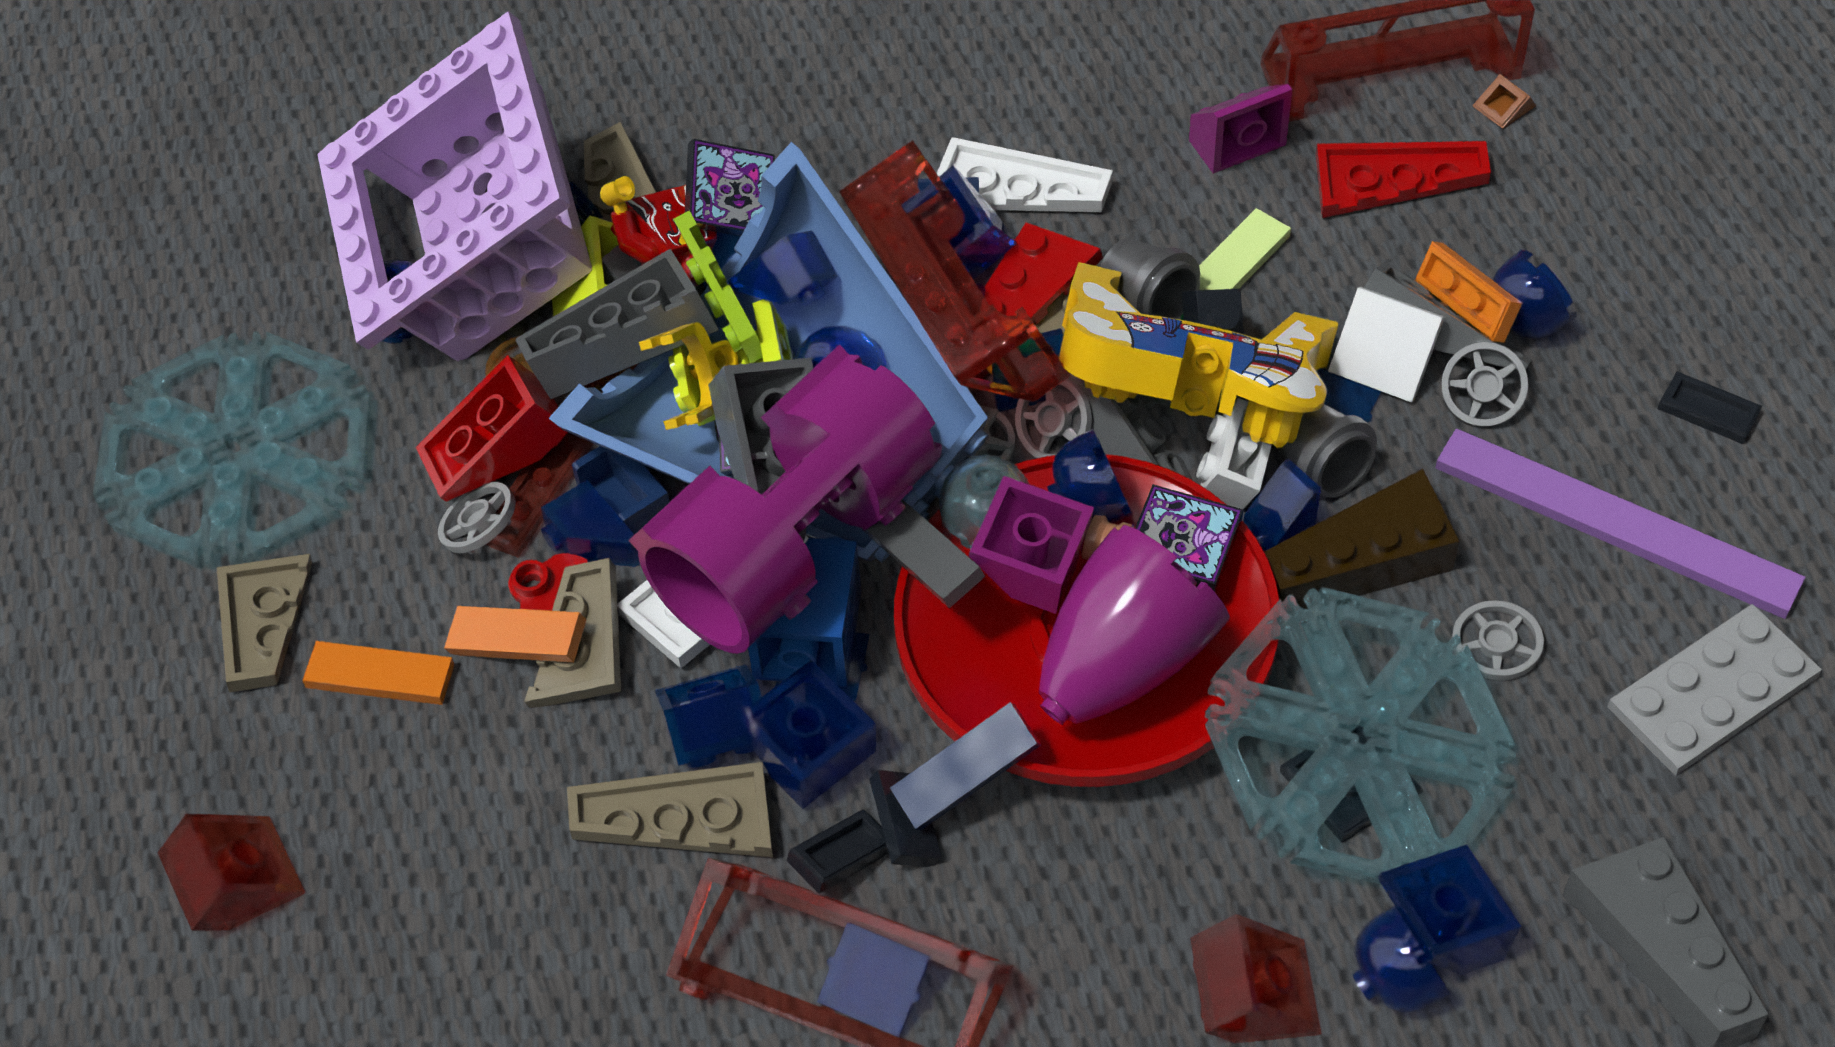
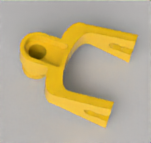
[639,322,738,430]

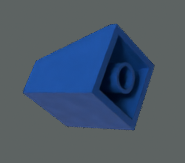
[748,537,862,686]

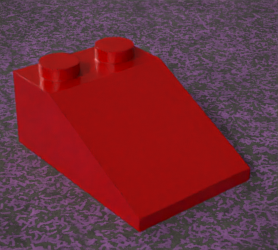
[415,355,568,502]

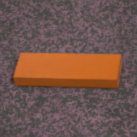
[1415,241,1522,343]
[444,606,587,663]
[302,641,454,705]

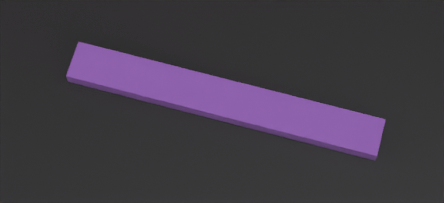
[1435,428,1805,619]

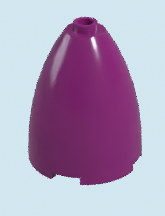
[1039,525,1230,725]

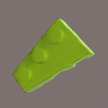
[674,210,763,363]

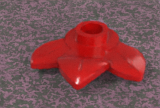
[508,553,588,611]

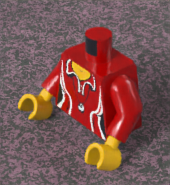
[600,176,717,286]

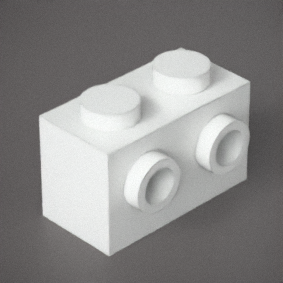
[1196,398,1272,509]

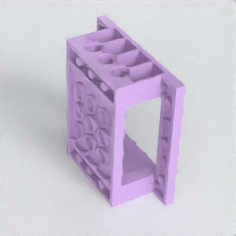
[317,11,592,361]

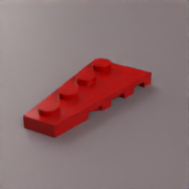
[1316,141,1491,218]
[943,222,1103,380]

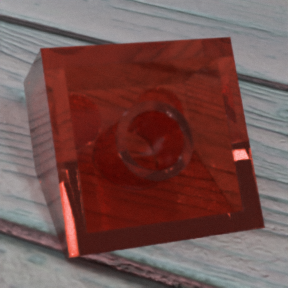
[157,814,305,931]
[1190,914,1321,1043]

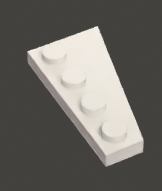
[935,137,1113,212]

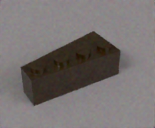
[1264,468,1460,617]

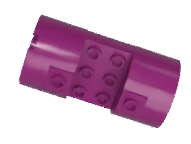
[628,345,942,654]

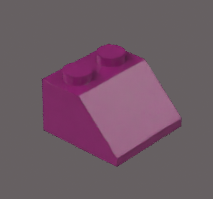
[1189,84,1292,174]
[969,476,1094,614]

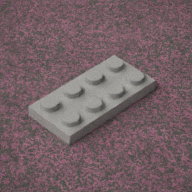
[1607,604,1822,776]

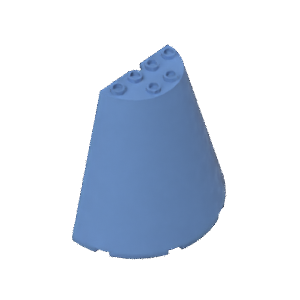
[549,142,989,563]

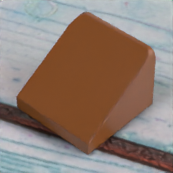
[1472,74,1536,129]

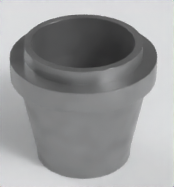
[1100,238,1200,320]
[1277,405,1377,500]

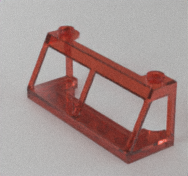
[1260,0,1535,122]
[839,140,1071,402]
[666,858,1013,1047]

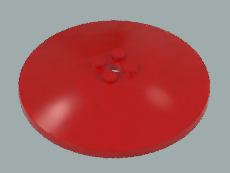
[894,453,1280,787]

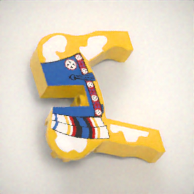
[1059,262,1338,448]

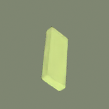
[1199,208,1291,290]

